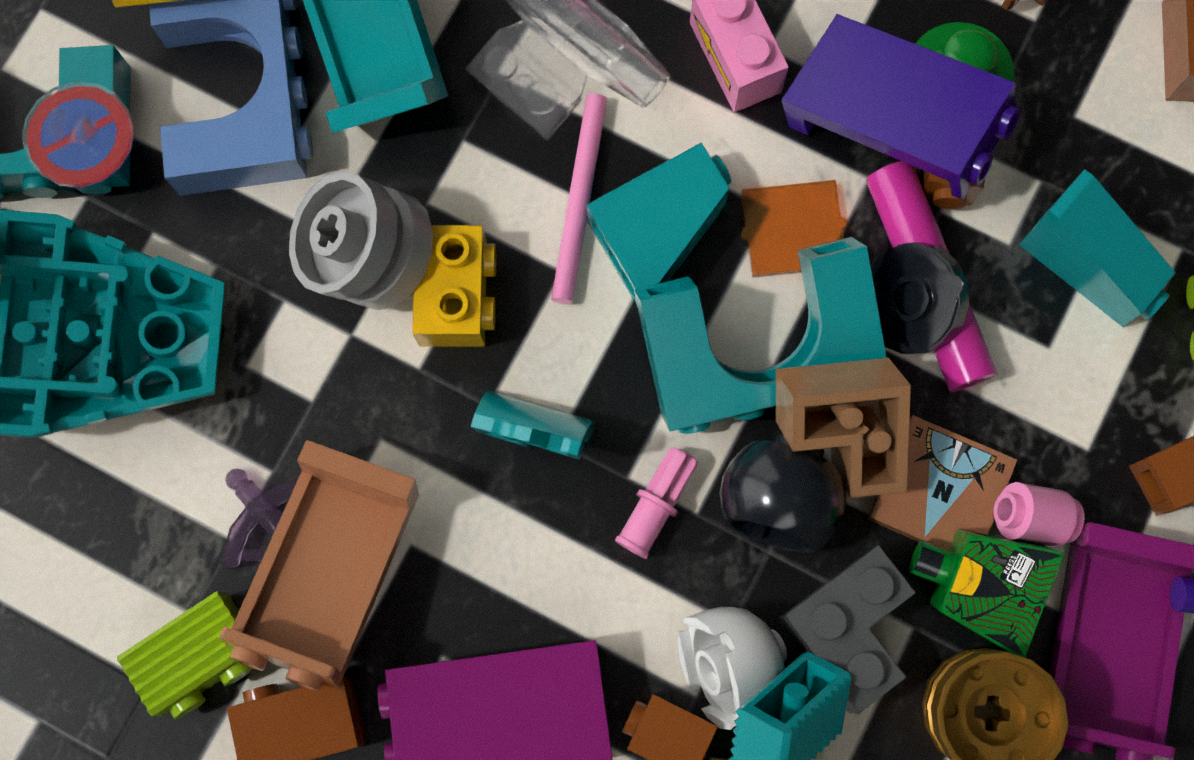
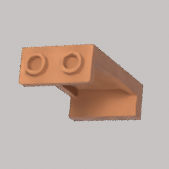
[219,440,419,692]

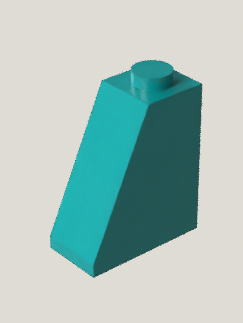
[586,142,732,305]
[1019,169,1176,327]

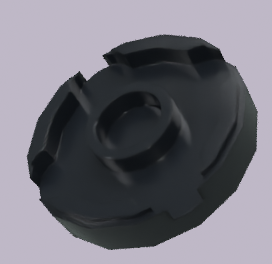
[870,242,969,354]

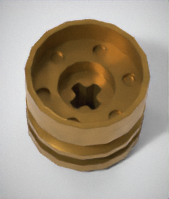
[921,648,1068,760]

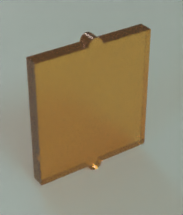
[741,180,847,278]

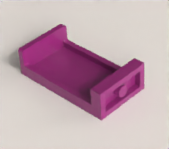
[1049,522,1194,760]
[378,640,613,760]

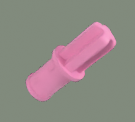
[615,447,698,559]

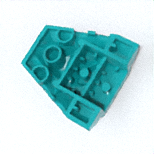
[0,209,226,438]

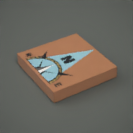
[867,415,1017,551]

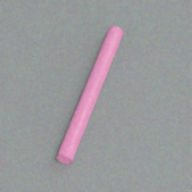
[551,94,607,304]

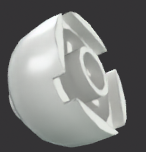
[677,607,787,730]

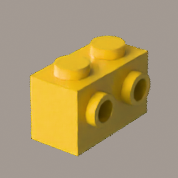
[412,225,496,347]

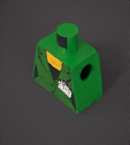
[909,529,1064,658]

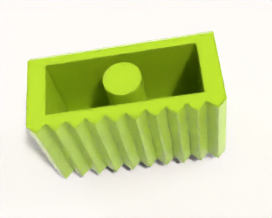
[117,591,254,720]

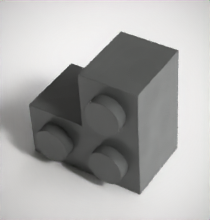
[778,545,915,714]

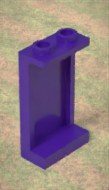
[781,14,1021,199]

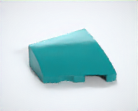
[470,390,595,460]

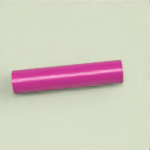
[866,161,998,392]

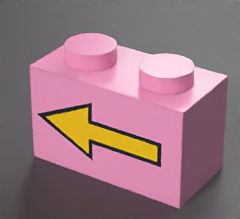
[690,0,789,113]

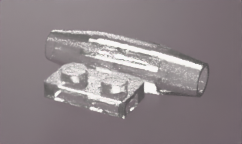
[465,0,670,141]

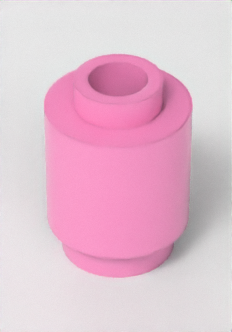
[993,482,1085,547]

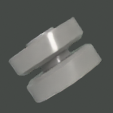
[289,171,433,310]

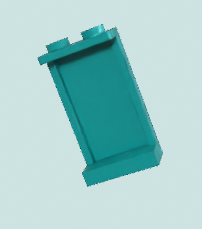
[303,0,448,133]

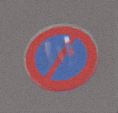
[22,81,134,188]

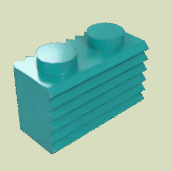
[729,651,852,760]

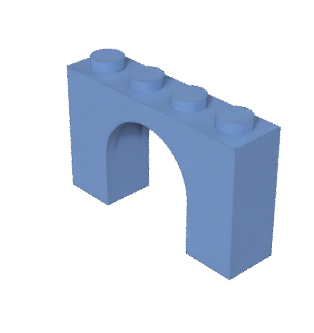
[149,0,313,196]

